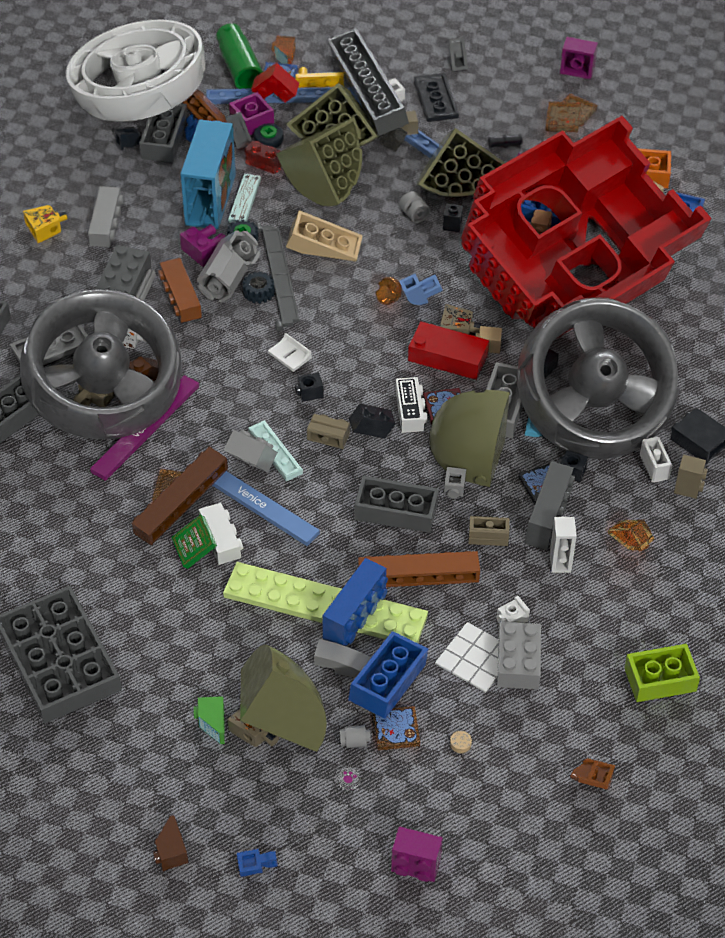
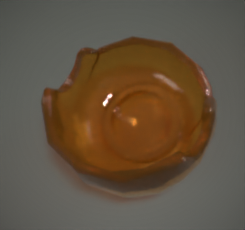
[375,277,402,305]

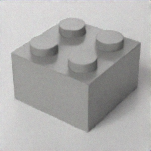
[224,429,278,473]

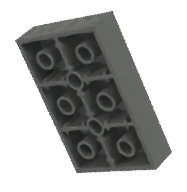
[0,586,122,724]

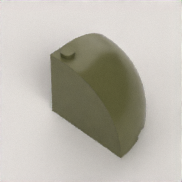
[287,83,379,147]
[276,117,362,206]
[416,128,505,197]
[429,390,510,487]
[240,644,327,752]

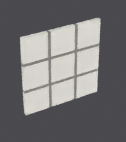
[435,622,498,692]

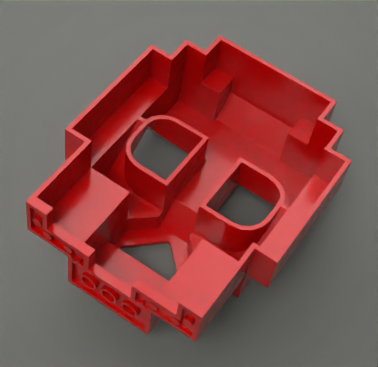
[461,116,712,339]

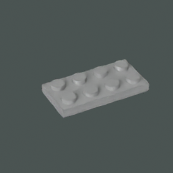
[10,325,88,365]

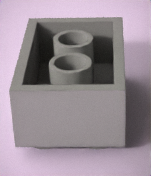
[497,621,541,690]

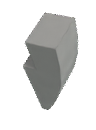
[314,639,371,678]

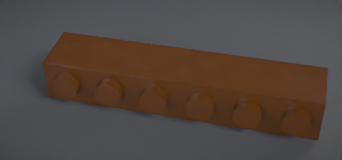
[131,446,228,546]

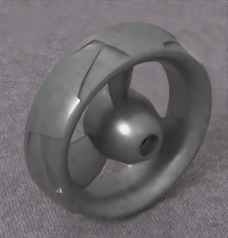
[20,289,182,439]
[517,297,679,459]

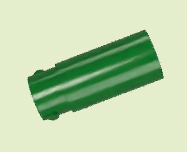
[216,23,263,89]

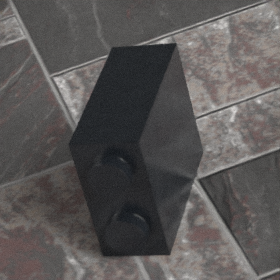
[670,407,725,464]

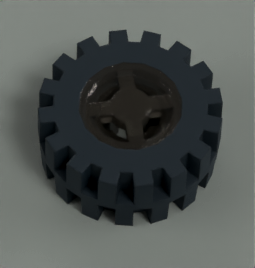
[243,272,275,304]

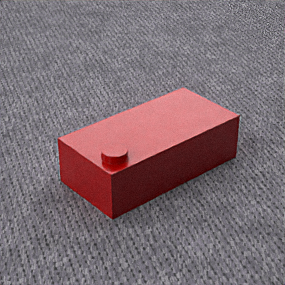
[408,321,490,380]

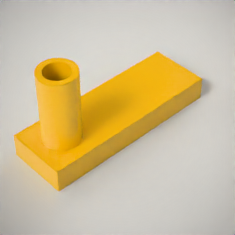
[296,67,344,88]

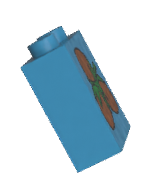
[181,120,236,230]

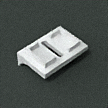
[268,333,312,372]

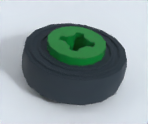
[254,123,284,149]

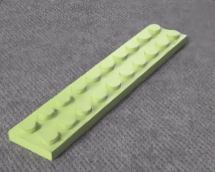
[223,562,428,643]

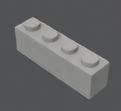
[88,186,124,247]

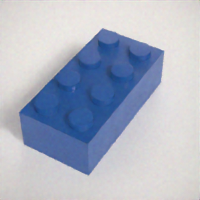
[322,558,388,646]
[349,631,428,719]

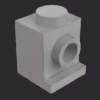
[444,467,466,499]

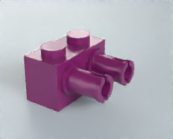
[180,224,226,267]

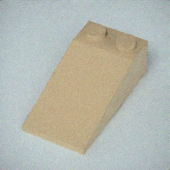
[286,210,363,261]

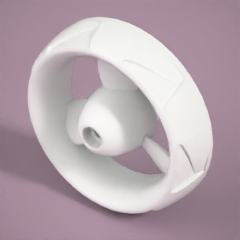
[66,20,206,122]

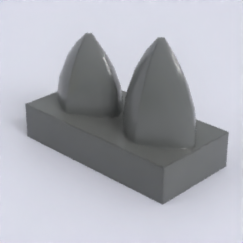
[225,111,253,149]

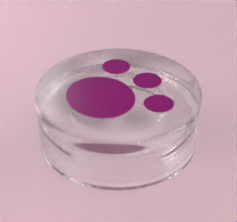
[338,768,360,790]

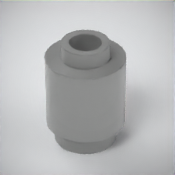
[340,725,371,748]

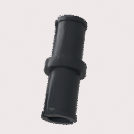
[488,134,523,148]

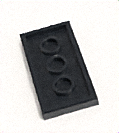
[414,73,459,122]

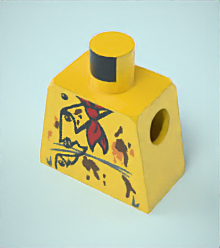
[23,205,67,243]

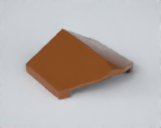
[570,758,616,790]

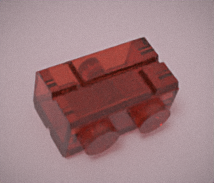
[245,141,282,174]

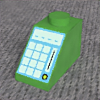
[194,697,225,744]

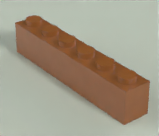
[358,551,480,587]

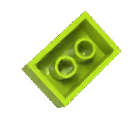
[624,644,700,702]

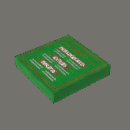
[171,514,217,569]

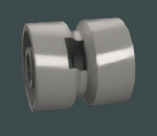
[399,191,430,223]

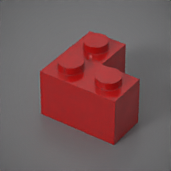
[251,62,300,103]

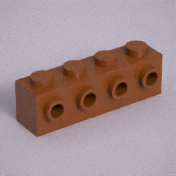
[183,89,227,123]
[158,258,202,323]

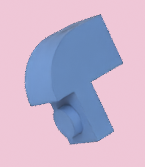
[399,274,443,305]

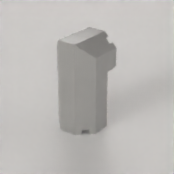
[197,231,260,303]

